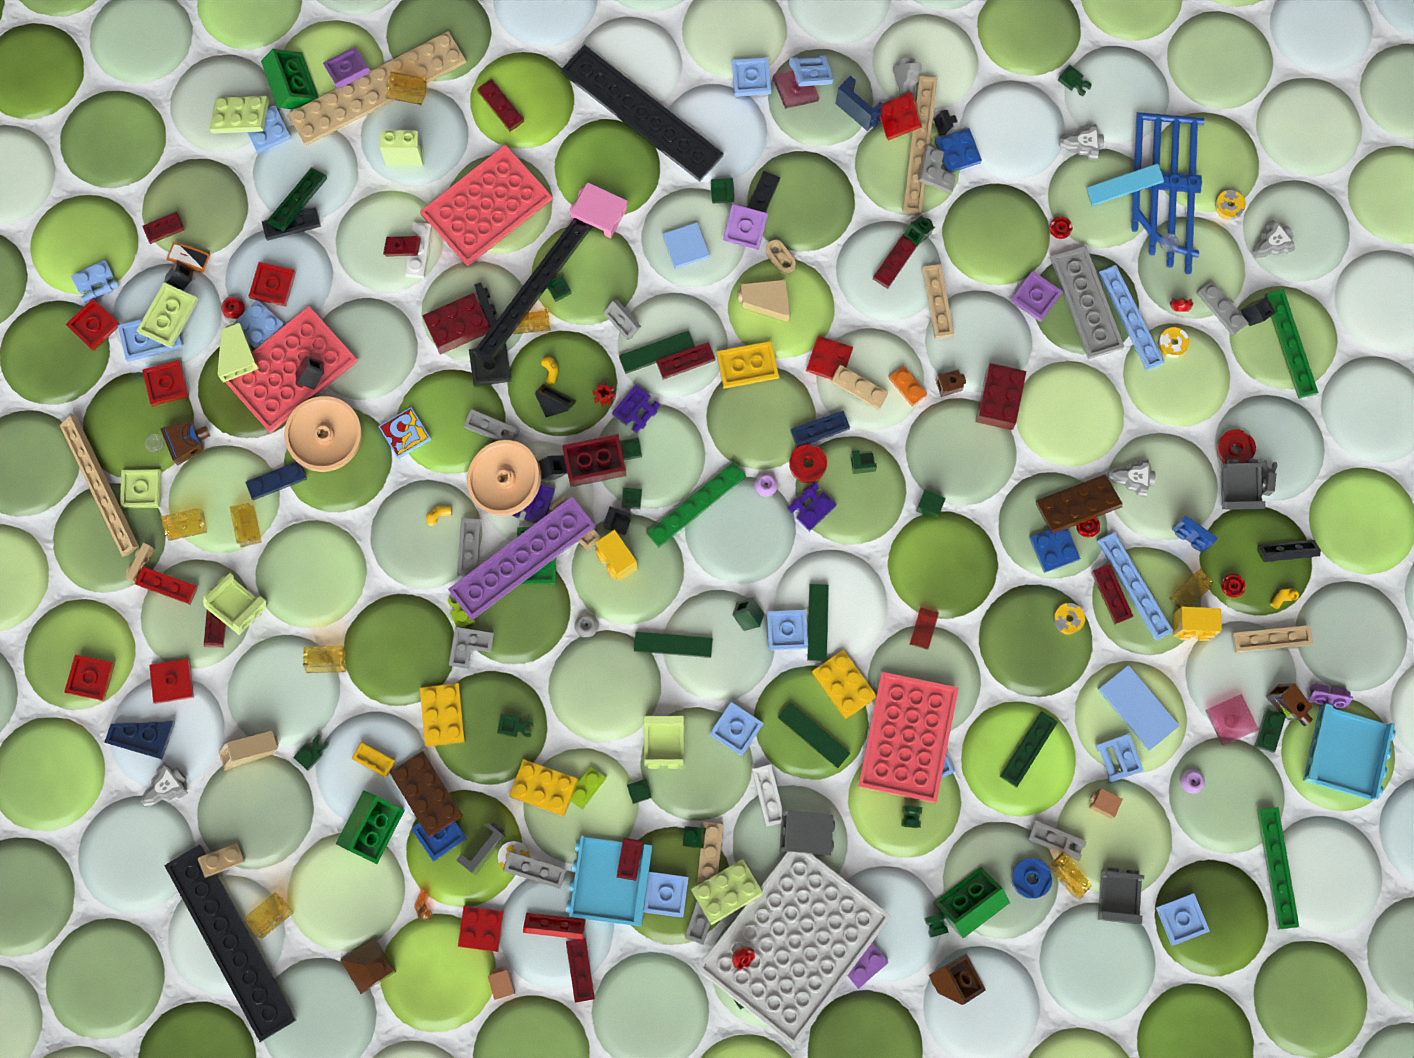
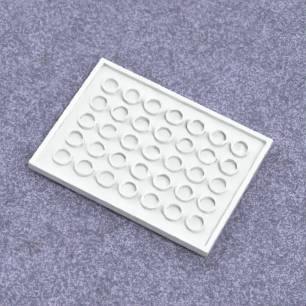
[697,852,892,1047]

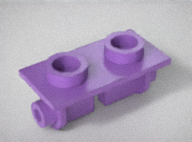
[1308,683,1353,708]

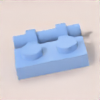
[71,260,119,303]

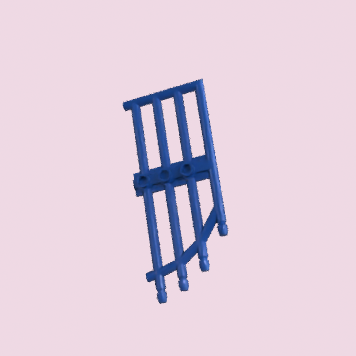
[1131,112,1204,274]

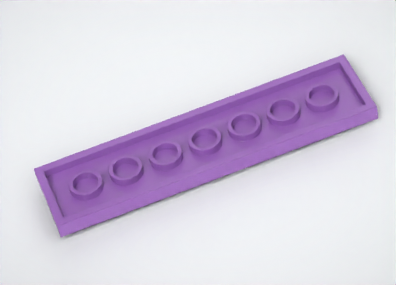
[448,497,596,620]

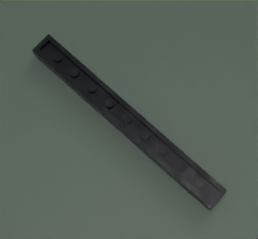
[474,218,593,363]

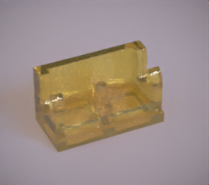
[386,72,427,105]
[513,308,551,334]
[230,503,262,547]
[161,508,207,541]
[1169,569,1213,609]
[303,646,346,673]
[1048,852,1092,899]
[243,892,294,939]

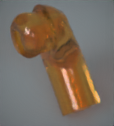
[414,890,432,920]

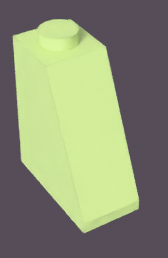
[218,323,259,382]

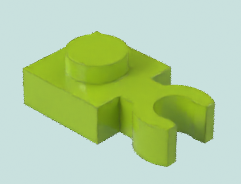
[448,598,476,628]

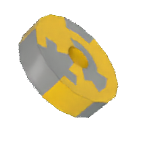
[1215,190,1246,220]
[1053,603,1085,634]

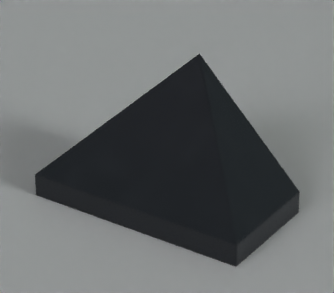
[535,384,576,417]

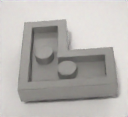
[918,145,956,193]
[449,627,494,669]

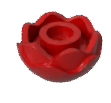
[1049,217,1073,239]
[221,296,245,319]
[1170,298,1194,312]
[1076,518,1100,538]
[1221,574,1245,598]
[732,946,755,970]

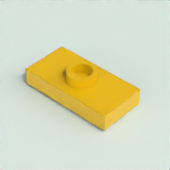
[351,741,396,778]

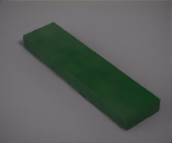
[267,167,327,231]
[619,331,695,374]
[807,584,829,662]
[634,632,713,658]
[778,702,851,769]
[1000,711,1058,788]

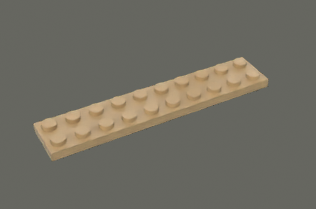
[287,31,466,146]

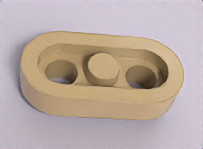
[766,240,796,274]

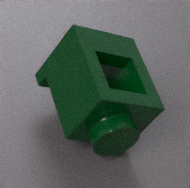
[903,215,935,246]

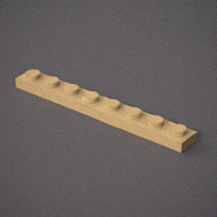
[903,76,938,215]
[60,415,139,557]

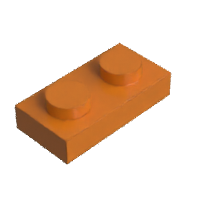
[889,366,927,407]

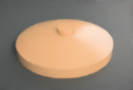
[284,396,362,472]
[467,440,541,516]

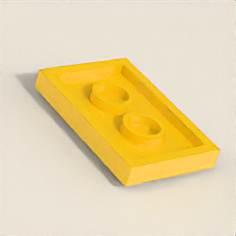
[716,341,779,389]
[811,649,877,720]
[420,683,465,747]
[509,759,579,817]

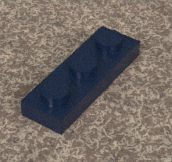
[790,411,850,448]
[245,462,307,501]

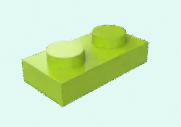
[571,766,607,810]

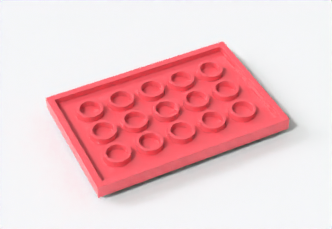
[420,145,553,267]
[225,306,358,434]
[858,672,959,803]

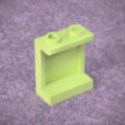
[380,130,424,166]
[203,573,266,635]
[644,716,684,769]

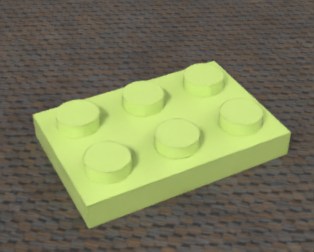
[209,96,269,133]
[136,283,199,348]
[691,859,764,925]

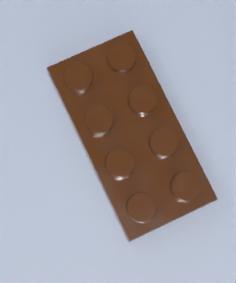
[1036,474,1123,534]
[389,751,463,838]

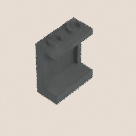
[1221,459,1266,510]
[779,811,835,856]
[456,822,506,875]
[1098,868,1145,924]

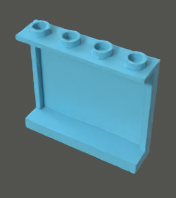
[1303,704,1396,801]
[566,836,653,927]

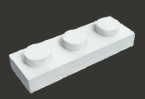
[405,222,432,279]
[752,764,783,827]

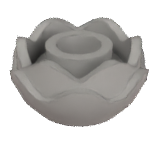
[574,613,599,637]

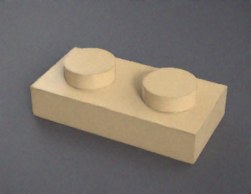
[125,543,155,583]
[198,843,244,878]

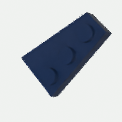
[104,721,175,760]

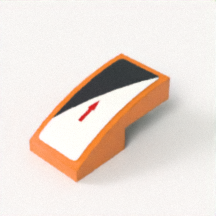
[166,242,210,273]

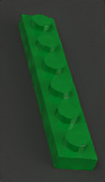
[1264,289,1319,399]
[646,462,746,548]
[1257,807,1299,930]

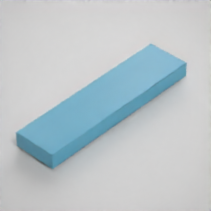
[1087,164,1164,206]

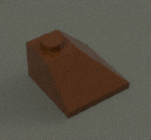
[341,938,396,994]
[928,954,986,1005]

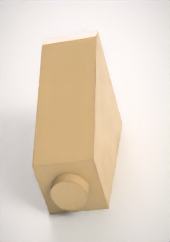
[737,280,790,322]
[219,730,279,771]

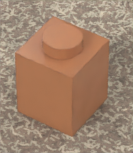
[1089,789,1123,818]
[488,967,515,1000]

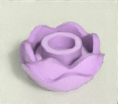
[754,473,778,496]
[1180,769,1205,794]

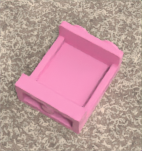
[569,182,627,239]

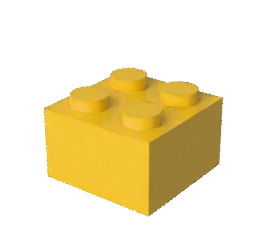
[595,530,637,582]
[1173,607,1222,641]

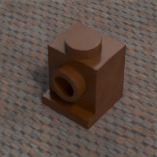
[935,369,966,397]

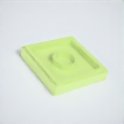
[120,469,162,509]

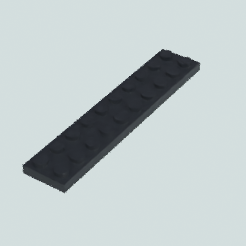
[561,44,724,182]
[164,845,297,1042]

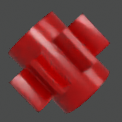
[592,382,616,407]

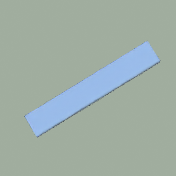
[1098,265,1165,371]
[1097,531,1173,641]

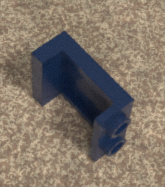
[835,75,883,131]

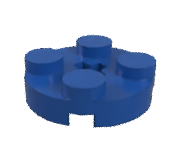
[1011,859,1052,899]

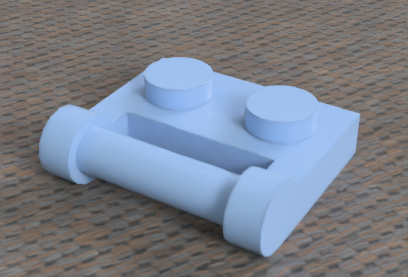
[789,55,834,86]
[1096,734,1144,783]

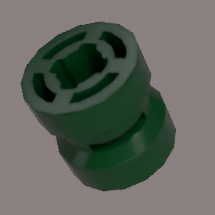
[901,806,922,828]
[924,913,949,938]

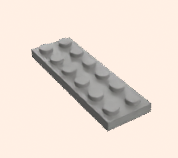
[1050,246,1124,360]

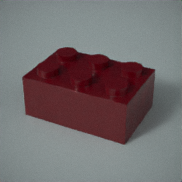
[422,293,490,355]
[975,363,1027,430]
[562,434,627,487]

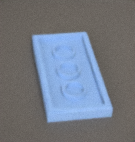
[1098,665,1179,751]

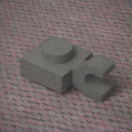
[1261,460,1278,496]

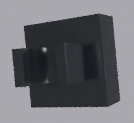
[933,110,958,136]

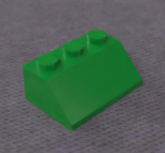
[261,49,319,110]
[336,790,405,864]
[934,867,1010,938]

